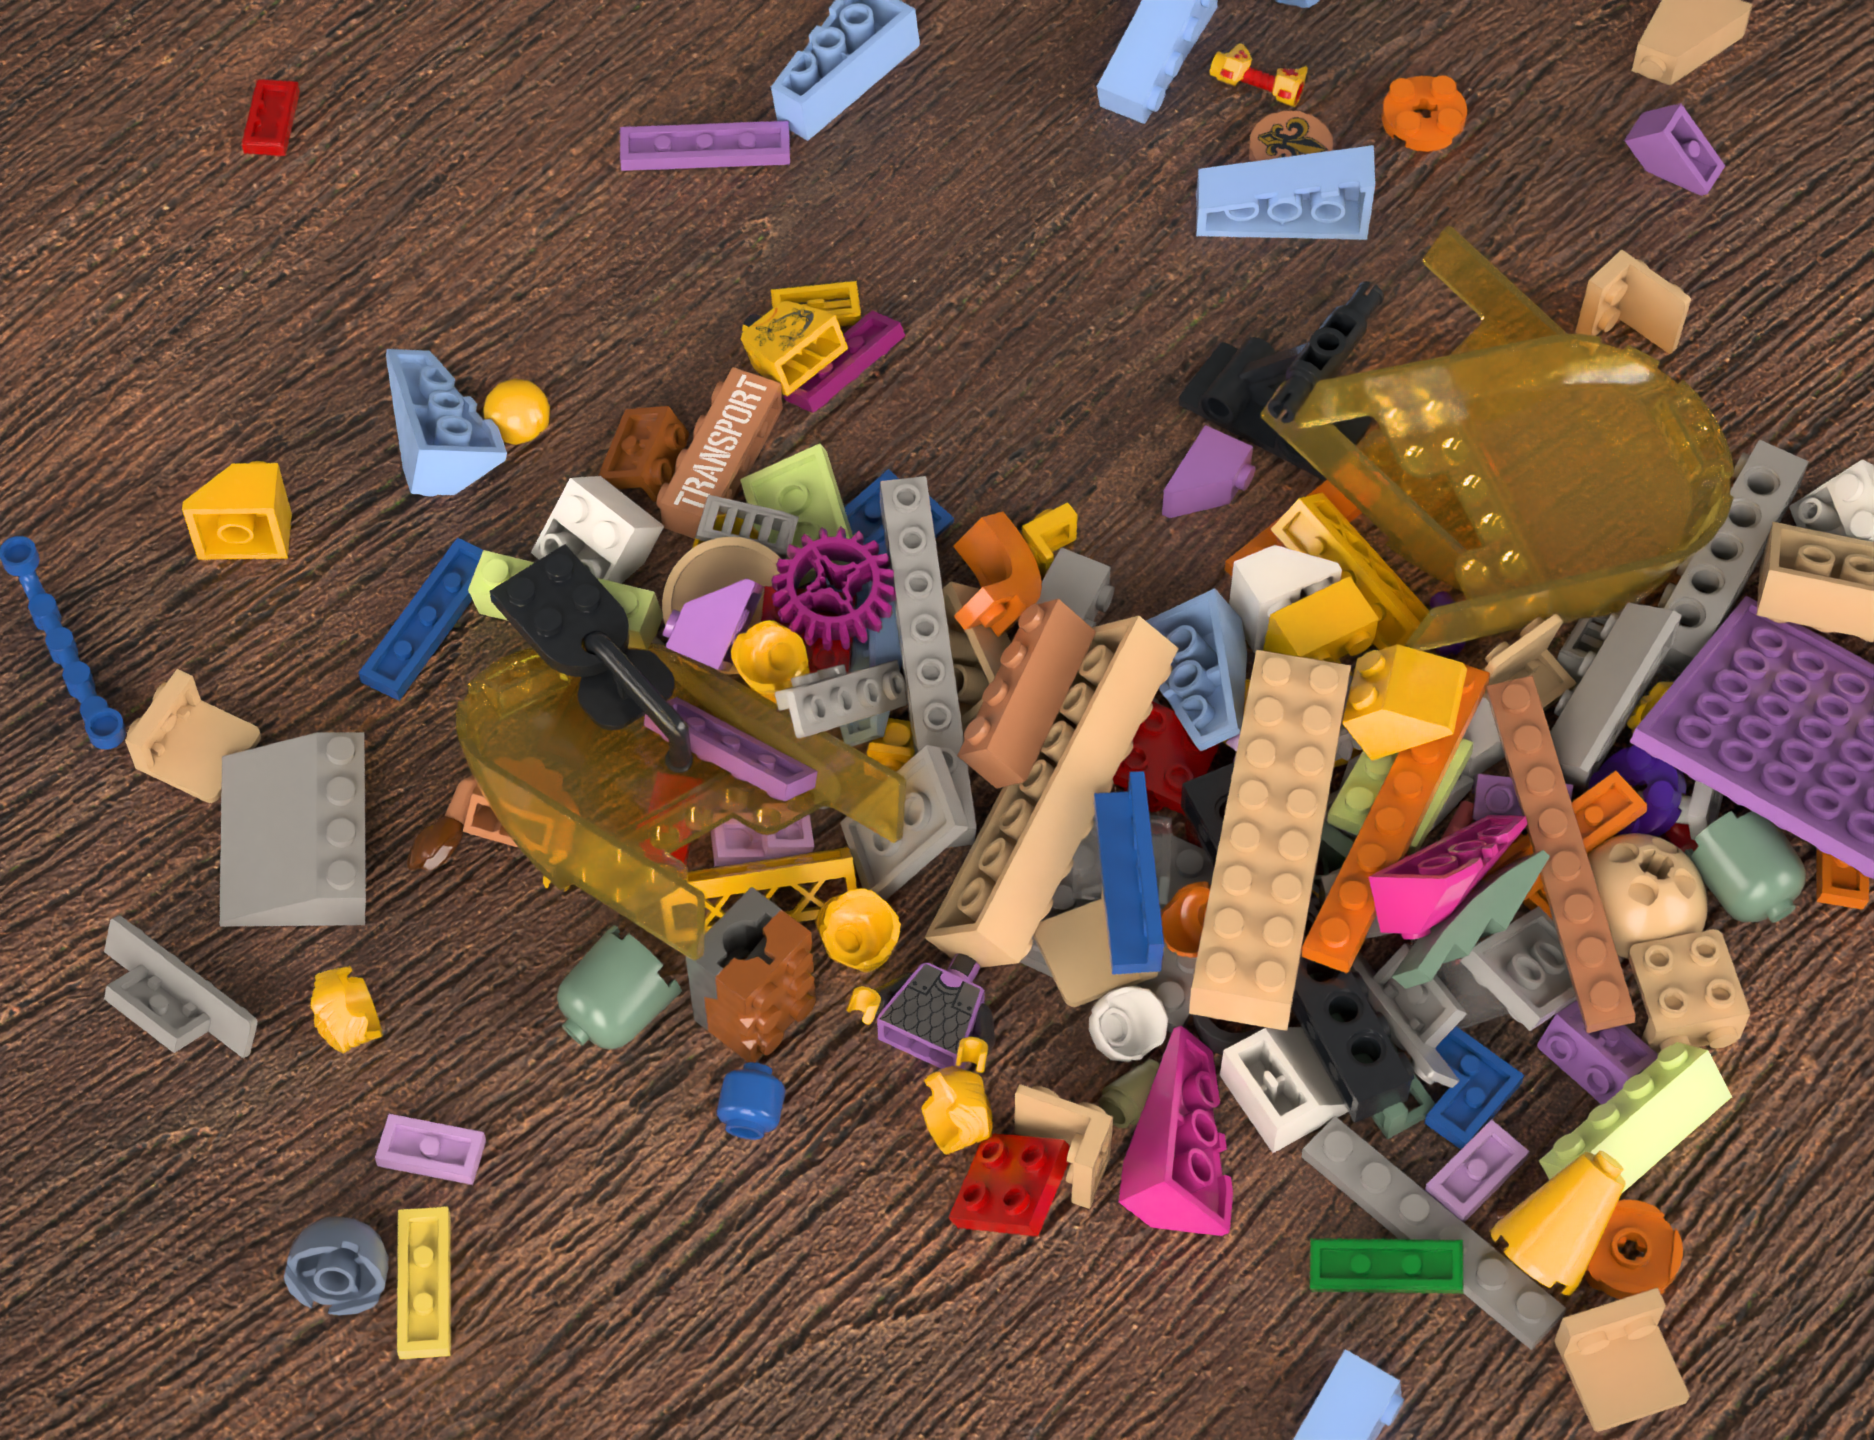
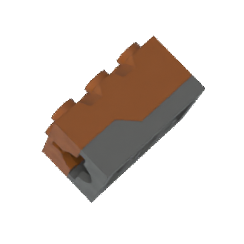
[685,887,816,1063]

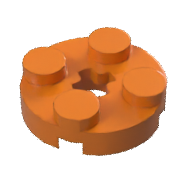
[1382,76,1467,152]
[1585,1200,1683,1299]

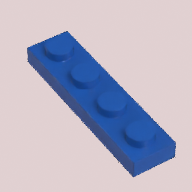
[358,538,483,701]

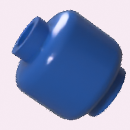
[716,1063,786,1140]

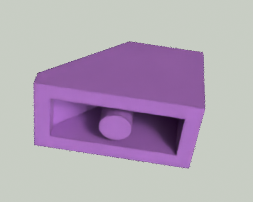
[1624,103,1725,196]
[1162,425,1255,518]

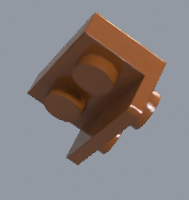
[598,406,689,502]

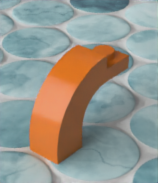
[953,511,1042,637]

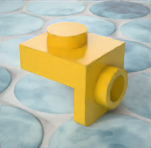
[1022,502,1078,579]

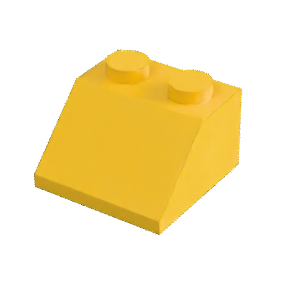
[182,461,292,560]
[1263,576,1379,662]
[1342,644,1467,761]

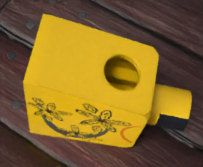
[741,301,848,396]

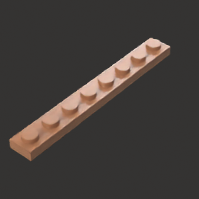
[1487,675,1636,1033]

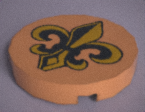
[1249,111,1333,162]

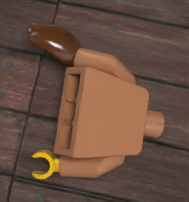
[407,758,580,891]

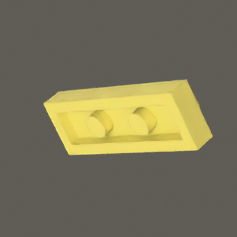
[397,1207,451,1359]

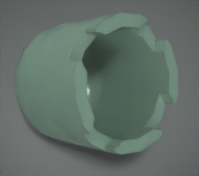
[1684,810,1806,923]
[557,925,682,1050]

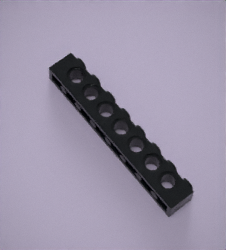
[1181,763,1414,1123]

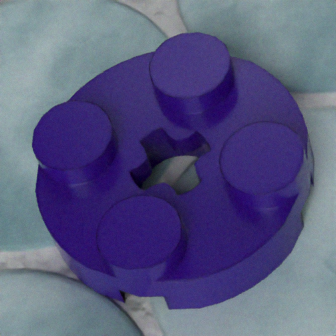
[1588,745,1686,837]

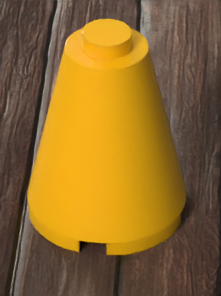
[1490,1150,1626,1295]

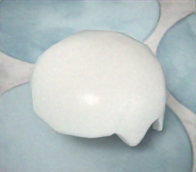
[1089,986,1168,1062]

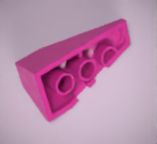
[1369,815,1528,939]
[1119,1025,1233,1236]

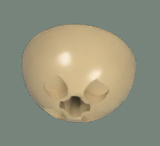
[1587,833,1708,959]

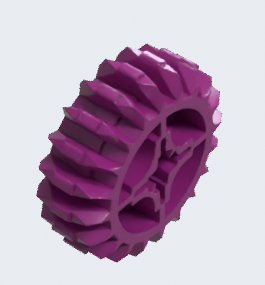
[771,526,896,651]

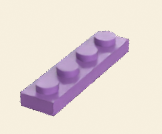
[620,121,790,171]
[644,697,818,801]

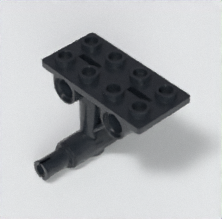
[1178,281,1384,481]

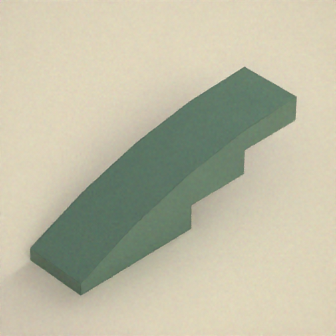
[1391,850,1550,989]

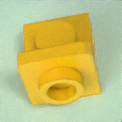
[867,718,915,780]

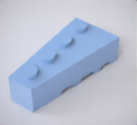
[771,0,920,141]
[1097,0,1218,124]
[1196,145,1375,240]
[1293,1349,1405,1440]

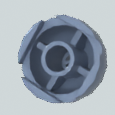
[284,1216,388,1315]

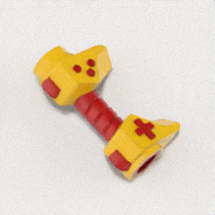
[1210,44,1308,107]

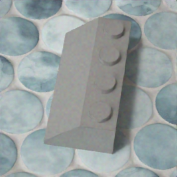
[1550,603,1682,796]

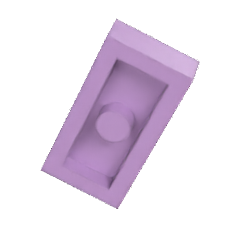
[375,1114,486,1185]
[1425,1120,1530,1223]

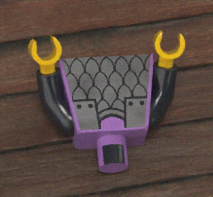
[846,953,996,1073]

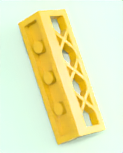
[1271,493,1441,650]
[661,847,857,942]

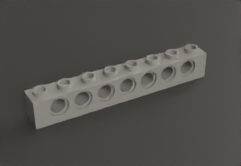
[880,476,977,848]

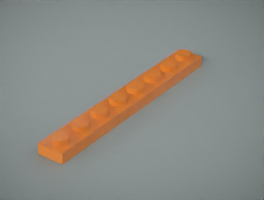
[1302,664,1490,974]

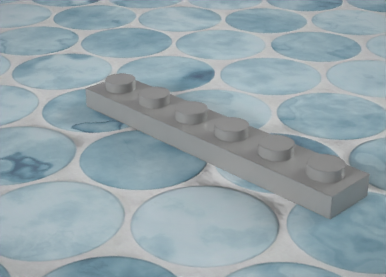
[1301,1116,1566,1350]

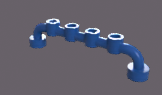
[0,536,126,750]

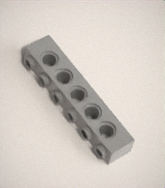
[1658,440,1809,678]

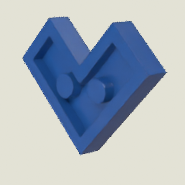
[1424,1026,1524,1150]

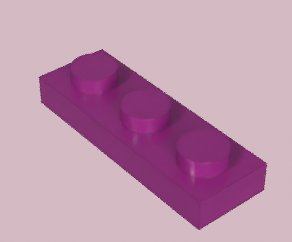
[783,311,905,413]

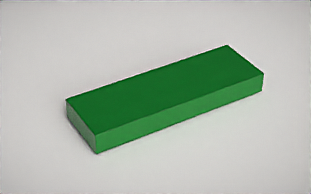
[1310,1239,1464,1294]

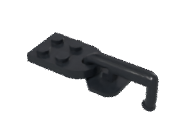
[489,544,693,773]

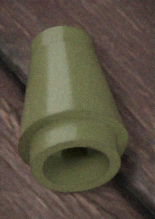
[1098,1059,1160,1128]

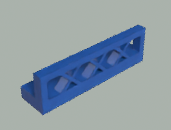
[1094,771,1164,975]

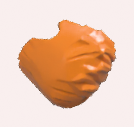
[1160,881,1211,958]

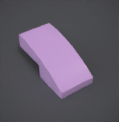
[710,806,814,866]

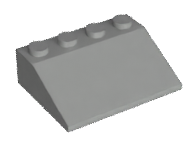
[220,732,366,926]

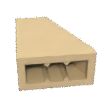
[1632,0,1753,85]

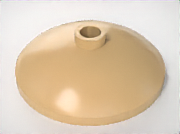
[662,537,781,674]

